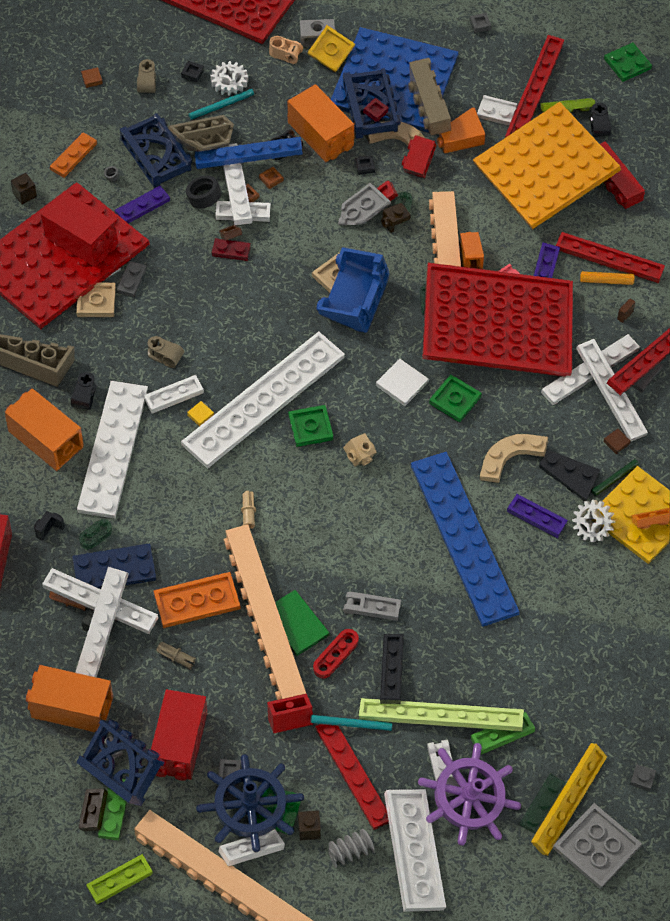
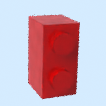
[402,135,437,179]
[267,693,313,733]

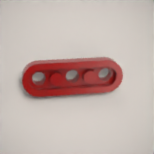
[313,629,359,678]

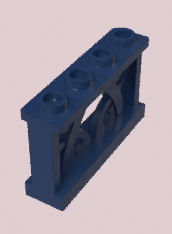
[343,68,401,139]
[119,113,193,188]
[76,719,165,806]

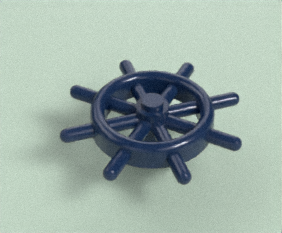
[196,754,304,853]

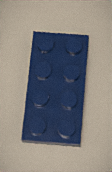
[72,543,156,589]

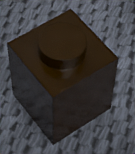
[11,173,37,205]
[298,810,321,841]

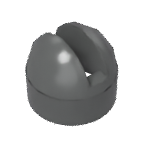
[104,166,120,182]

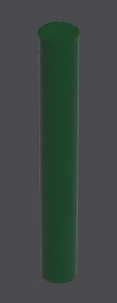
[591,459,639,496]

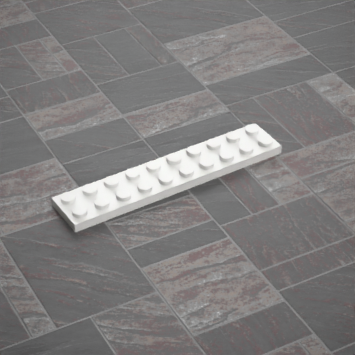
[181,332,345,469]

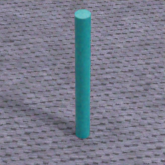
[189,89,254,120]
[311,715,392,731]

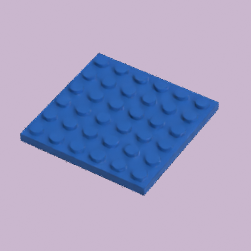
[331,27,459,132]

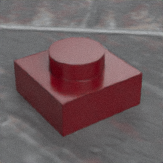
[363,98,389,122]

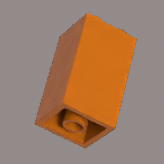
[287,84,354,162]
[5,388,84,471]
[26,665,113,732]

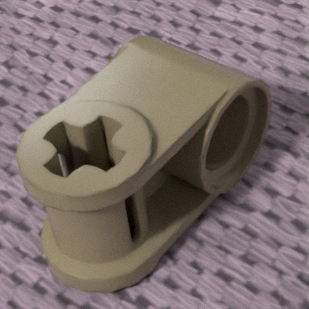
[137,59,156,93]
[148,336,184,368]

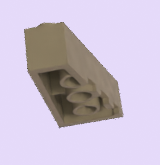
[408,58,451,136]
[0,334,75,387]

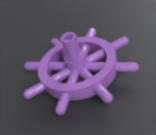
[418,743,521,846]

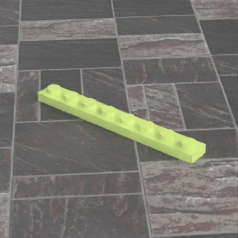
[359,698,524,731]

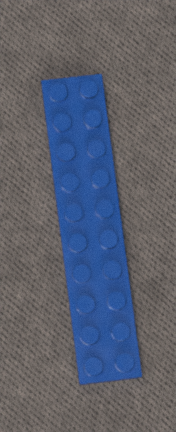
[411,452,519,627]

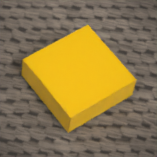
[187,401,214,426]

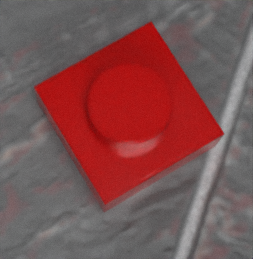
[377,180,398,201]

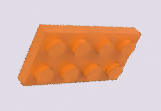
[154,572,240,628]

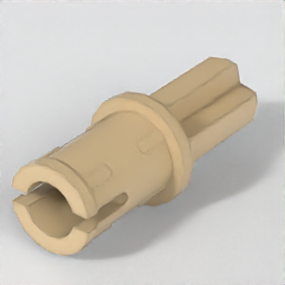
[241,491,256,529]

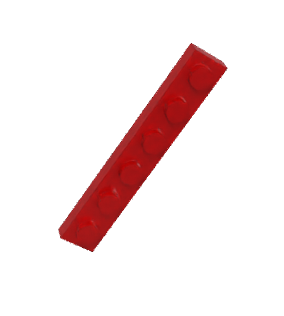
[556,232,665,283]
[606,328,670,396]
[315,724,389,831]

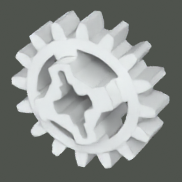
[211,61,248,96]
[572,500,615,542]

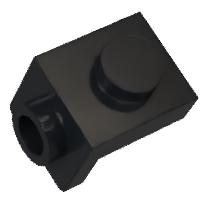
[34,511,65,541]

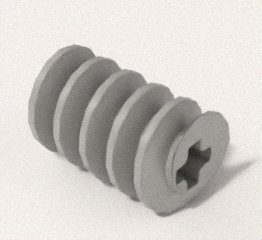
[328,829,375,868]

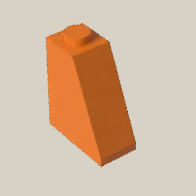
[437,108,485,154]
[459,232,484,269]

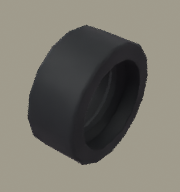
[186,175,222,209]

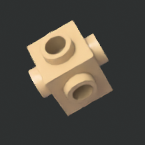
[343,433,377,467]

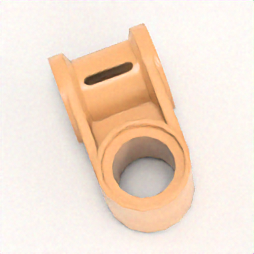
[269,36,303,64]

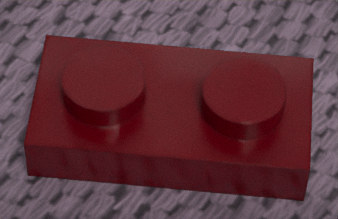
[212,238,251,261]

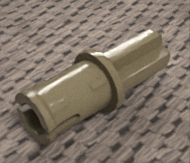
[156,642,196,670]

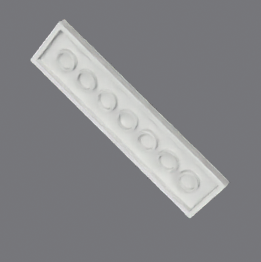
[77,381,148,519]

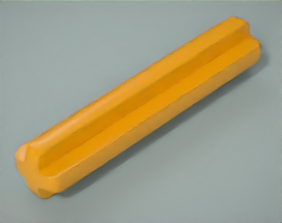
[580,271,634,285]

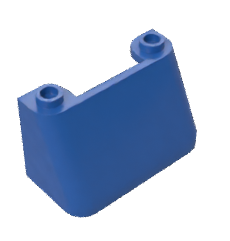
[317,247,389,333]

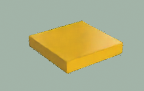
[307,25,355,73]

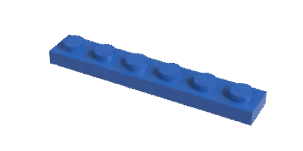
[195,137,303,169]

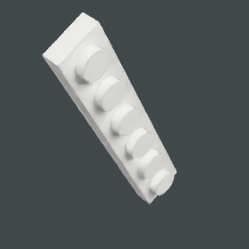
[220,143,252,225]
[541,334,640,405]
[576,339,648,442]
[75,567,129,678]
[42,568,158,634]

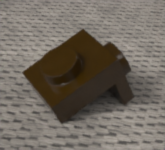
[381,202,411,233]

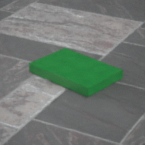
[275,590,330,656]

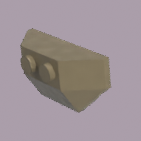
[168,115,234,151]

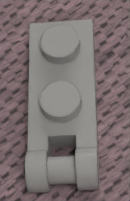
[343,592,401,621]

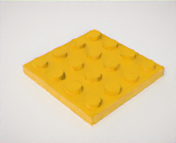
[591,466,670,564]

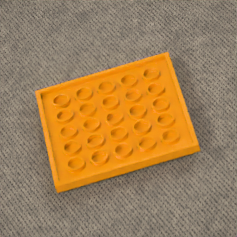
[473,102,621,229]

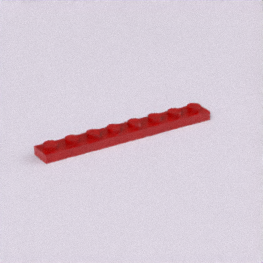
[505,35,564,138]

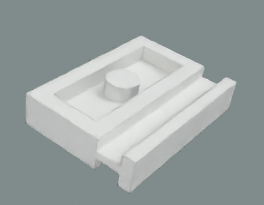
[477,95,517,126]

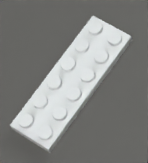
[384,789,446,912]

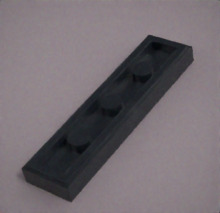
[380,634,404,704]

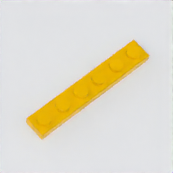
[531,743,607,856]

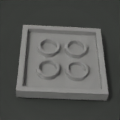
[553,803,642,890]

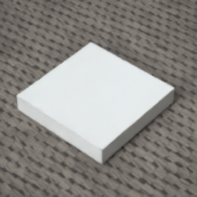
[376,359,429,406]

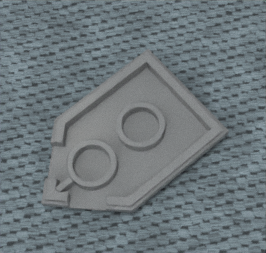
[338,183,391,225]

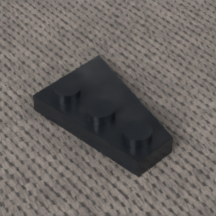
[539,449,600,501]

